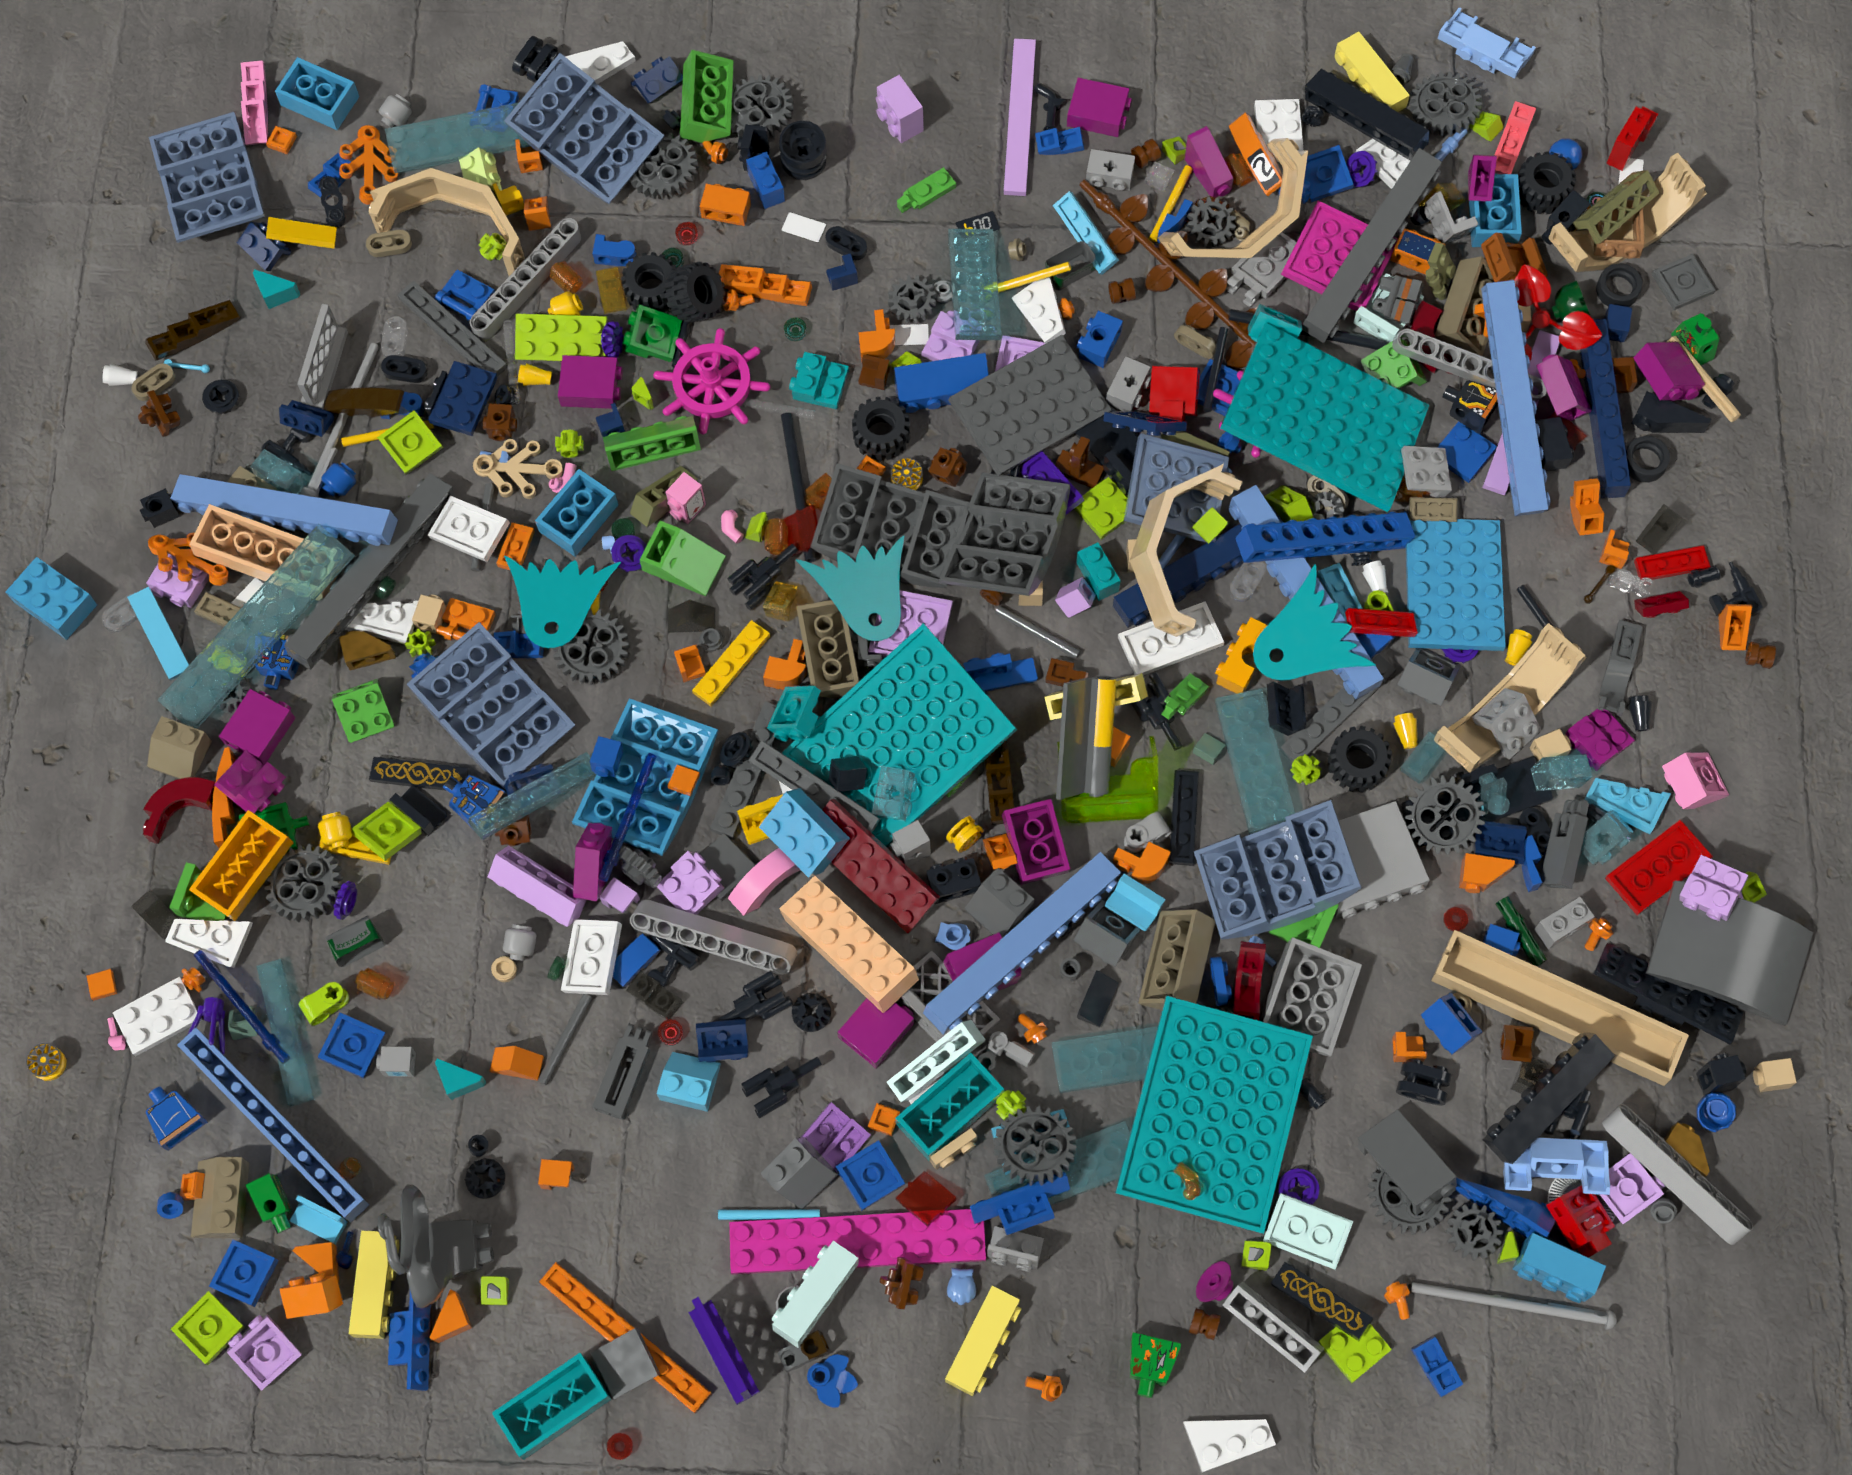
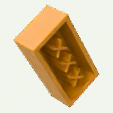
[189,810,294,921]

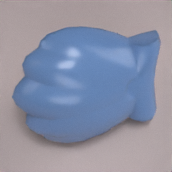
[935,922,970,950]
[947,1268,976,1305]

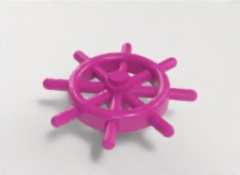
[653,328,770,435]

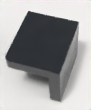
[828,756,867,792]

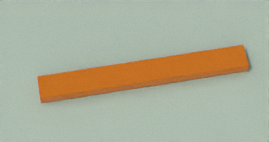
[539,1262,712,1413]

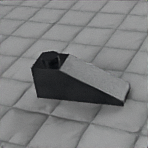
[1631,391,1712,433]

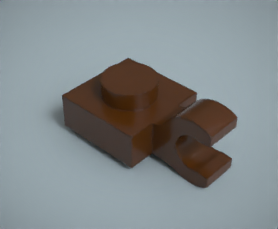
[1045,658,1089,687]

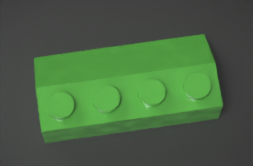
[680,50,733,143]
[603,416,701,471]

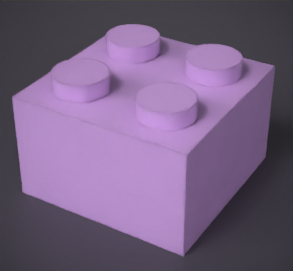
[876,75,924,143]

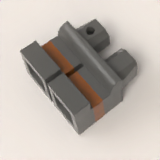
[1373,275,1424,326]

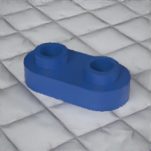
[1210,957,1232,1006]

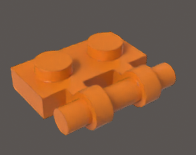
[436,598,495,641]

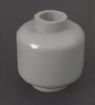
[379,94,412,128]
[503,924,537,961]

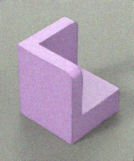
[1055,577,1096,617]
[599,878,640,913]

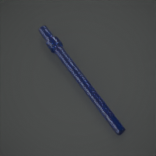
[599,753,657,882]
[194,950,290,1064]

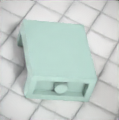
[1353,273,1424,344]

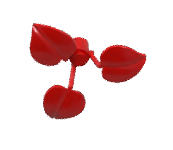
[1514,264,1602,361]

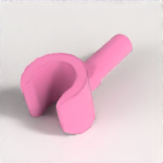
[107,1017,126,1051]

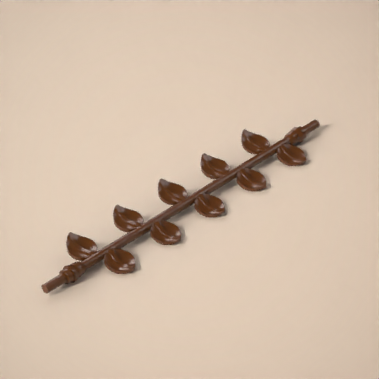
[1079,179,1257,368]

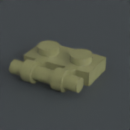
[1426,243,1456,300]

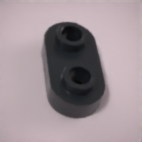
[825,226,867,261]
[381,355,427,383]
[1518,808,1551,855]

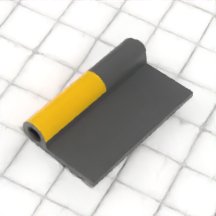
[1056,676,1116,800]

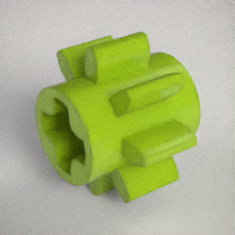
[478,233,506,261]
[555,430,583,458]
[405,628,436,657]
[1290,754,1322,785]
[996,1090,1027,1120]

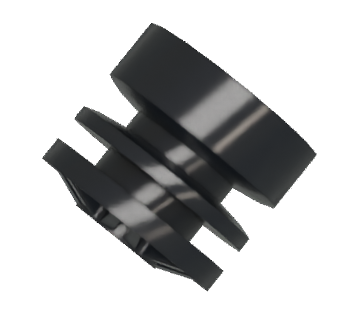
[779,120,827,180]

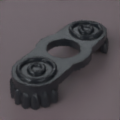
[318,176,346,228]

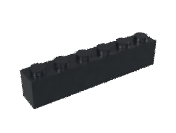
[1305,68,1429,161]
[1482,1032,1615,1164]

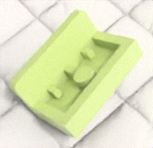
[459,147,502,191]

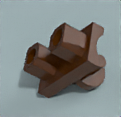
[138,390,180,437]
[879,1257,924,1310]

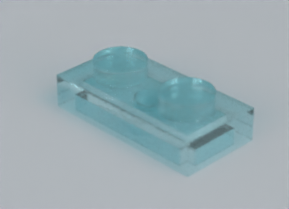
[1400,732,1445,784]

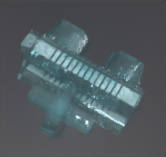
[1478,772,1510,816]

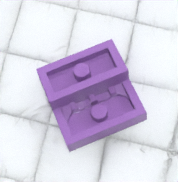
[801,1102,870,1174]

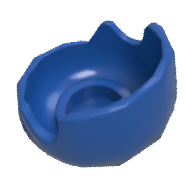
[1549,138,1582,170]
[1696,1092,1736,1132]

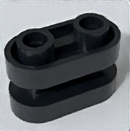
[512,36,559,83]
[1396,1059,1452,1106]

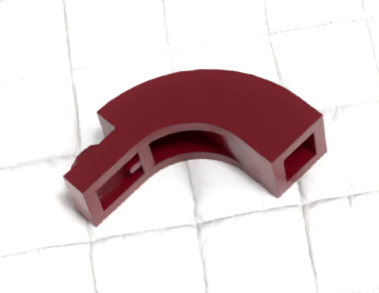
[1410,301,1466,377]
[143,777,215,844]
[1232,941,1266,1021]

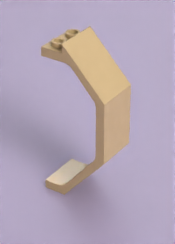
[1158,138,1308,258]
[1549,153,1707,272]
[369,168,525,276]
[1130,464,1242,637]
[1434,623,1587,773]

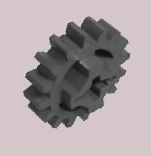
[1187,197,1236,247]
[888,275,937,324]
[614,845,662,888]
[1445,1203,1503,1261]

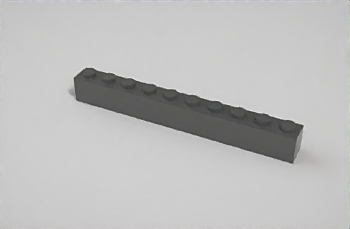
[1302,148,1442,343]
[284,473,455,670]

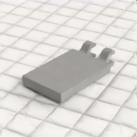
[1226,232,1297,307]

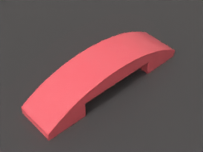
[1494,101,1536,174]

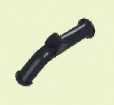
[1034,83,1066,131]

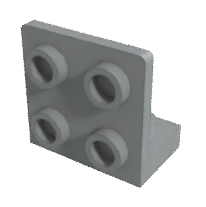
[1424,191,1478,244]
[1401,446,1452,498]
[1472,688,1541,759]
[987,1226,1044,1272]

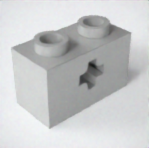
[1086,149,1135,191]
[1106,356,1151,411]
[891,820,931,867]
[1534,897,1595,950]

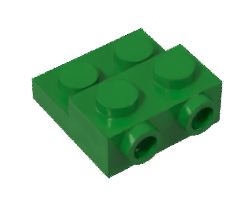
[623,305,682,362]

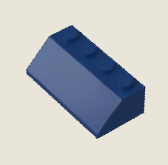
[894,353,988,413]

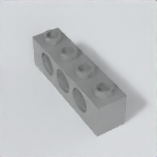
[1223,1282,1325,1373]

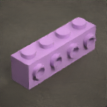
[488,845,586,927]

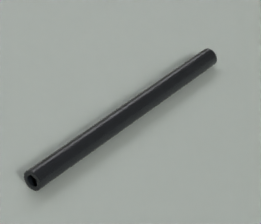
[1228,309,1387,350]
[781,413,816,563]

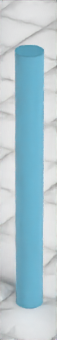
[718,1209,820,1220]

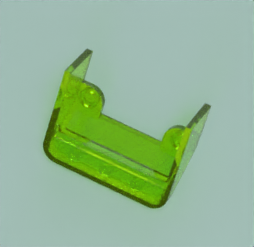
[1057,736,1158,823]

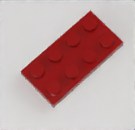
[1605,820,1713,916]

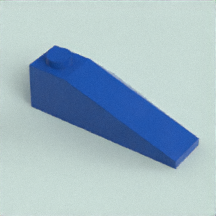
[1455,1178,1556,1238]

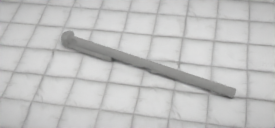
[301,343,379,497]
[1411,1282,1617,1330]

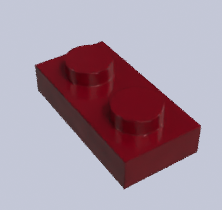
[1634,591,1689,618]

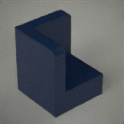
[826,253,858,291]
[1604,304,1632,342]
[596,403,625,438]

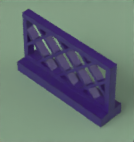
[688,1297,760,1405]

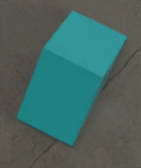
[253,269,300,309]
[435,1058,486,1100]

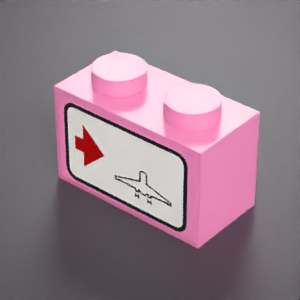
[666,472,706,524]

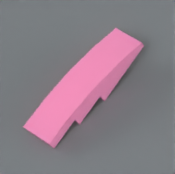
[241,61,268,145]

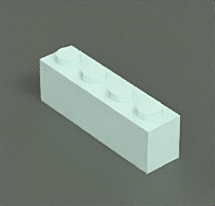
[887,1020,986,1102]
[772,1241,858,1348]

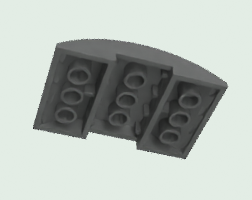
[811,463,970,588]
[939,473,1070,596]
[1646,880,1813,1026]

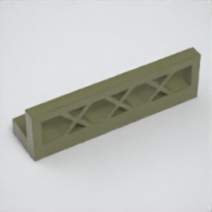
[1573,170,1659,244]

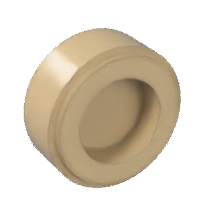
[491,956,517,982]

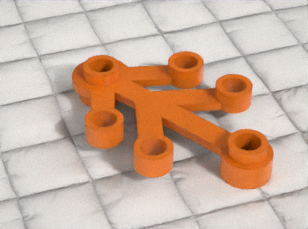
[339,125,398,205]
[148,533,228,586]

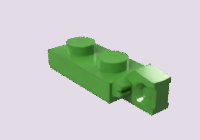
[897,167,956,213]
[1161,673,1209,720]

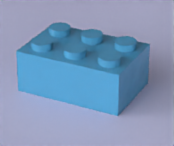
[275,57,360,130]
[1469,174,1522,247]
[535,469,618,557]
[6,557,97,640]
[759,788,850,878]
[1512,1233,1606,1303]

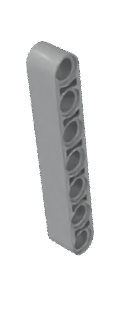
[470,218,581,342]
[1392,329,1547,402]
[630,900,797,975]
[1602,1104,1753,1245]

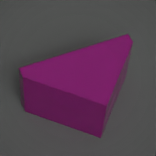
[1468,154,1497,201]

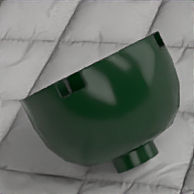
[1552,280,1590,321]

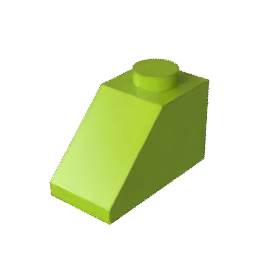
[1264,485,1314,523]

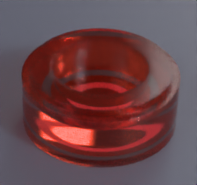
[675,222,698,245]
[658,1019,683,1046]

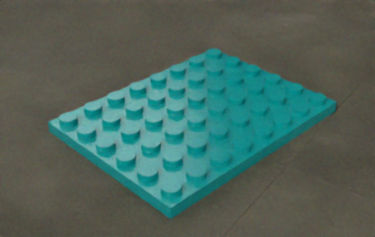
[1220,323,1429,512]
[782,623,1018,848]
[1115,996,1313,1234]

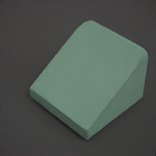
[1193,733,1226,765]
[228,1006,257,1040]

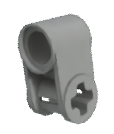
[1124,811,1172,853]

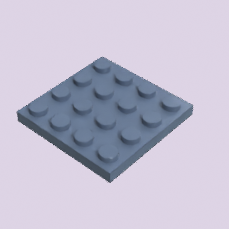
[1124,433,1229,543]

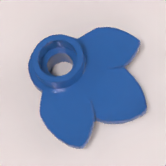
[807,1354,858,1408]

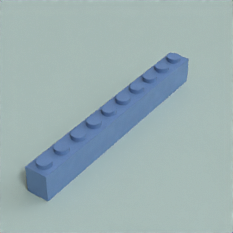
[1481,280,1550,516]
[170,474,398,546]
[1229,485,1384,699]
[923,852,1121,1035]
[177,1028,369,1223]

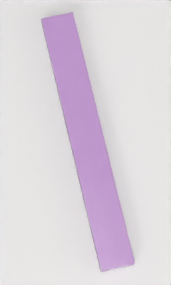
[1004,39,1036,196]
[1482,330,1560,496]

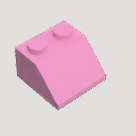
[1662,752,1729,809]

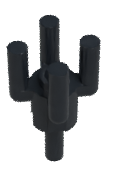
[727,544,798,611]
[1131,672,1182,751]
[713,970,793,1022]
[741,1057,822,1119]
[1544,1087,1591,1140]

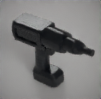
[261,428,312,476]
[1709,562,1763,616]
[647,934,700,988]

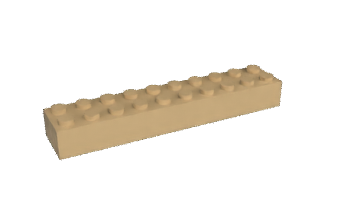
[1431,930,1689,1086]

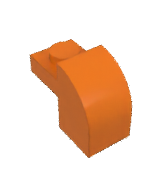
[858,309,895,361]
[1570,478,1604,536]
[763,639,807,690]
[1113,842,1171,884]

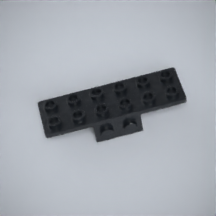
[1076,407,1165,533]
[1401,756,1553,847]
[1594,943,1743,1045]

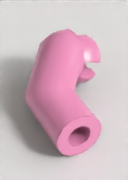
[721,510,744,544]

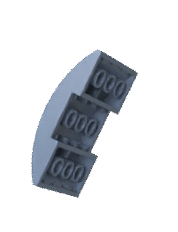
[504,53,665,204]
[149,112,265,243]
[407,622,575,789]
[1194,800,1361,940]

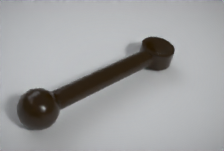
[1584,565,1615,604]

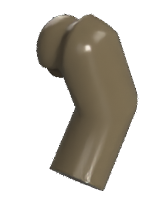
[1230,210,1250,241]

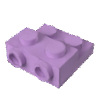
[922,311,982,361]
[146,554,209,608]
[657,851,724,915]
[1680,855,1748,921]
[1600,1153,1666,1224]
[227,1314,302,1391]

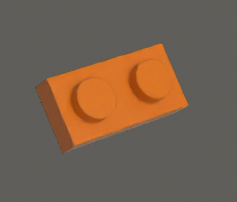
[496,522,535,570]
[983,834,1017,869]

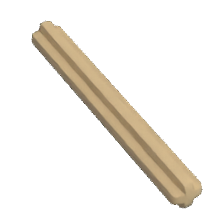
[1667,336,1740,422]

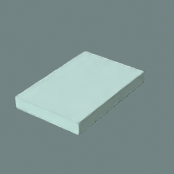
[1263,1193,1353,1270]

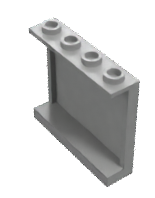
[1334,801,1430,919]

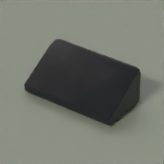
[1077,970,1119,1028]

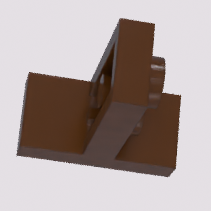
[1055,436,1105,488]

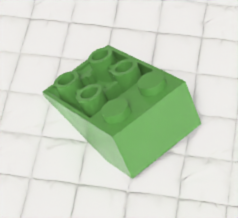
[640,521,726,596]

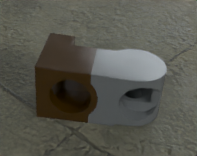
[778,1330,831,1372]

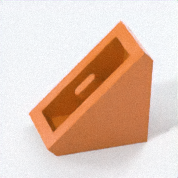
[524,196,551,231]
[1718,604,1752,650]
[490,1046,544,1081]
[292,1242,339,1283]
[430,1289,472,1343]

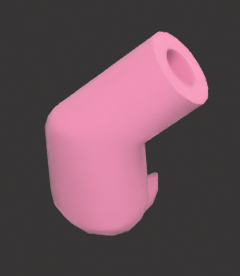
[549,463,576,493]

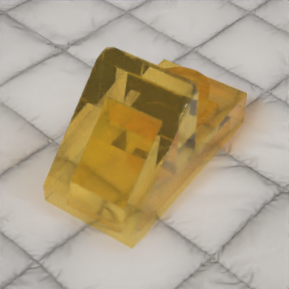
[596,267,627,314]
[763,581,798,621]

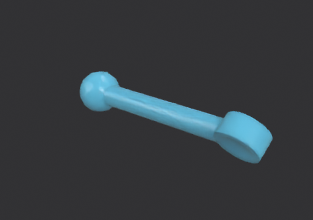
[164,359,210,373]

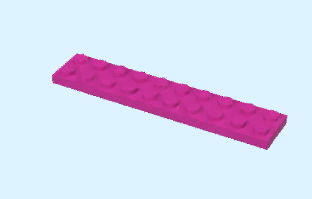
[729,1209,986,1275]

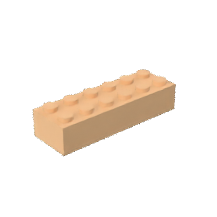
[189,504,343,601]
[779,876,919,1013]

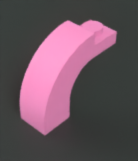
[728,848,800,916]

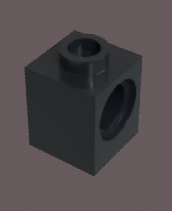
[140,488,180,528]

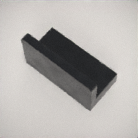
[389,786,447,836]

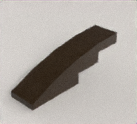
[145,300,240,361]
[323,388,405,418]
[984,740,1014,825]

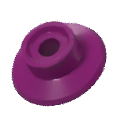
[1196,1261,1233,1302]

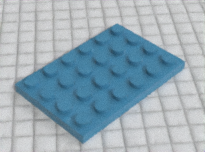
[1406,518,1506,651]

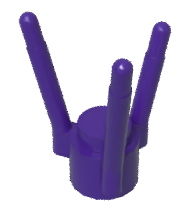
[188,997,225,1055]

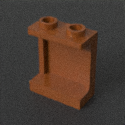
[1481,232,1548,282]

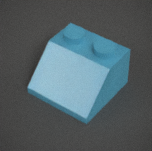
[657,1052,721,1112]

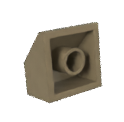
[147,716,212,779]

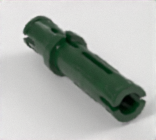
[1495,896,1548,966]

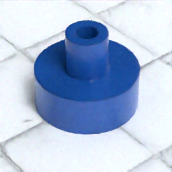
[1217,432,1241,454]
[157,1192,183,1219]

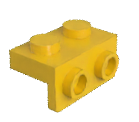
[737,794,783,845]

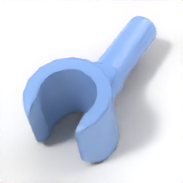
[602,536,615,563]

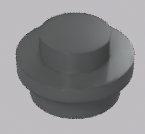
[699,628,723,651]
[1650,1198,1677,1224]

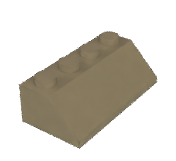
[1435,256,1494,356]
[796,600,859,699]
[1138,910,1215,1010]

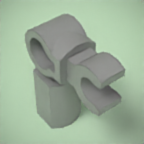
[977,1031,1035,1072]

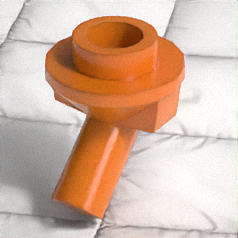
[702,141,728,165]
[723,289,755,311]
[1057,298,1074,320]
[1585,917,1613,951]
[1018,1013,1048,1044]
[1384,1281,1410,1320]
[1025,1375,1063,1402]

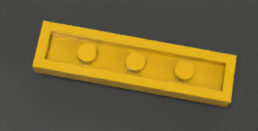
[692,620,770,707]

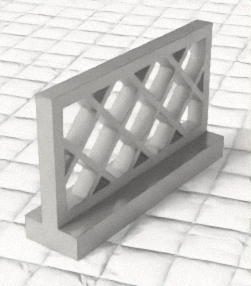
[297,304,348,410]
[896,950,1000,1042]

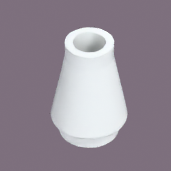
[103,364,138,386]
[1362,561,1388,594]

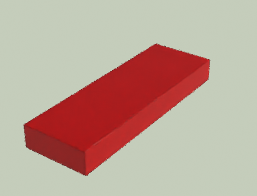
[1634,545,1710,582]
[1345,608,1418,637]

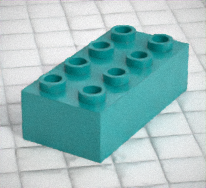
[895,1053,1004,1161]
[492,1353,612,1460]

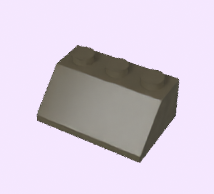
[191,1157,249,1238]

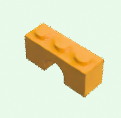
[1215,617,1267,696]

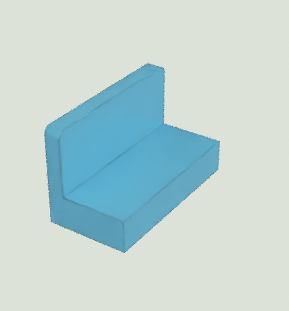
[1105,874,1166,931]
[290,1195,348,1245]

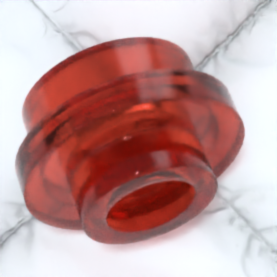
[1443,907,1468,932]
[607,1433,633,1460]

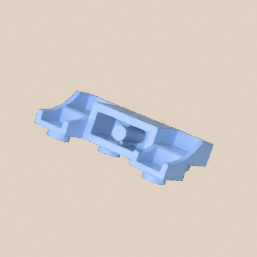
[1438,8,1536,79]
[1503,1138,1610,1195]

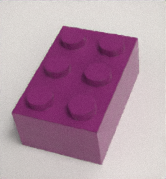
[1002,799,1070,885]

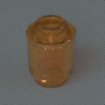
[1224,153,1253,188]
[550,261,583,294]
[764,518,788,555]
[355,967,394,1000]

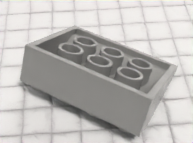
[1259,937,1362,1057]

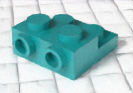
[789,351,849,410]
[767,686,821,742]

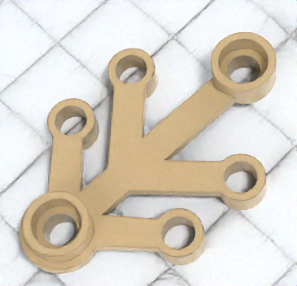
[473,439,563,499]

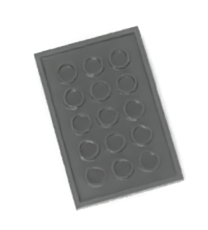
[948,335,1112,476]

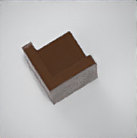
[858,355,890,390]
[1612,357,1637,393]
[1500,1024,1534,1062]

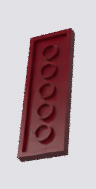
[822,799,940,934]

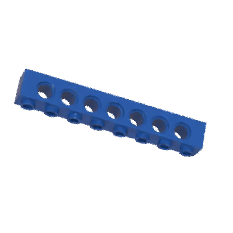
[1235,512,1416,563]

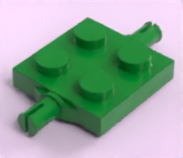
[226,802,310,852]

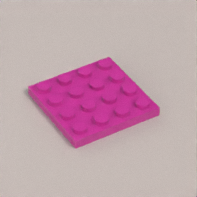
[1281,201,1398,311]

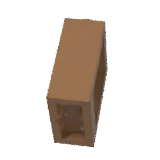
[1594,198,1644,259]

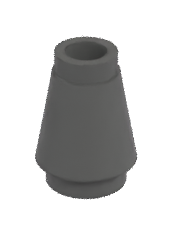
[1390,54,1414,86]

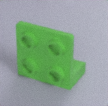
[1361,338,1427,389]
[332,678,394,743]
[169,862,227,921]
[1269,904,1339,948]

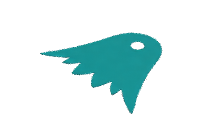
[796,536,904,641]
[504,556,621,648]
[1253,564,1376,680]

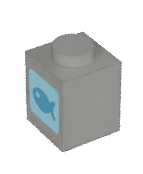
[376,1046,416,1077]

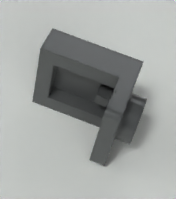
[853,635,882,670]

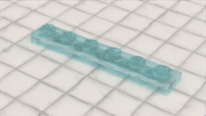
[468,752,596,840]
[256,959,314,1107]

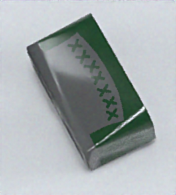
[1045,241,1095,291]
[325,916,386,967]

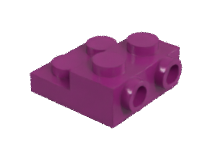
[1565,709,1635,771]
[214,750,286,813]

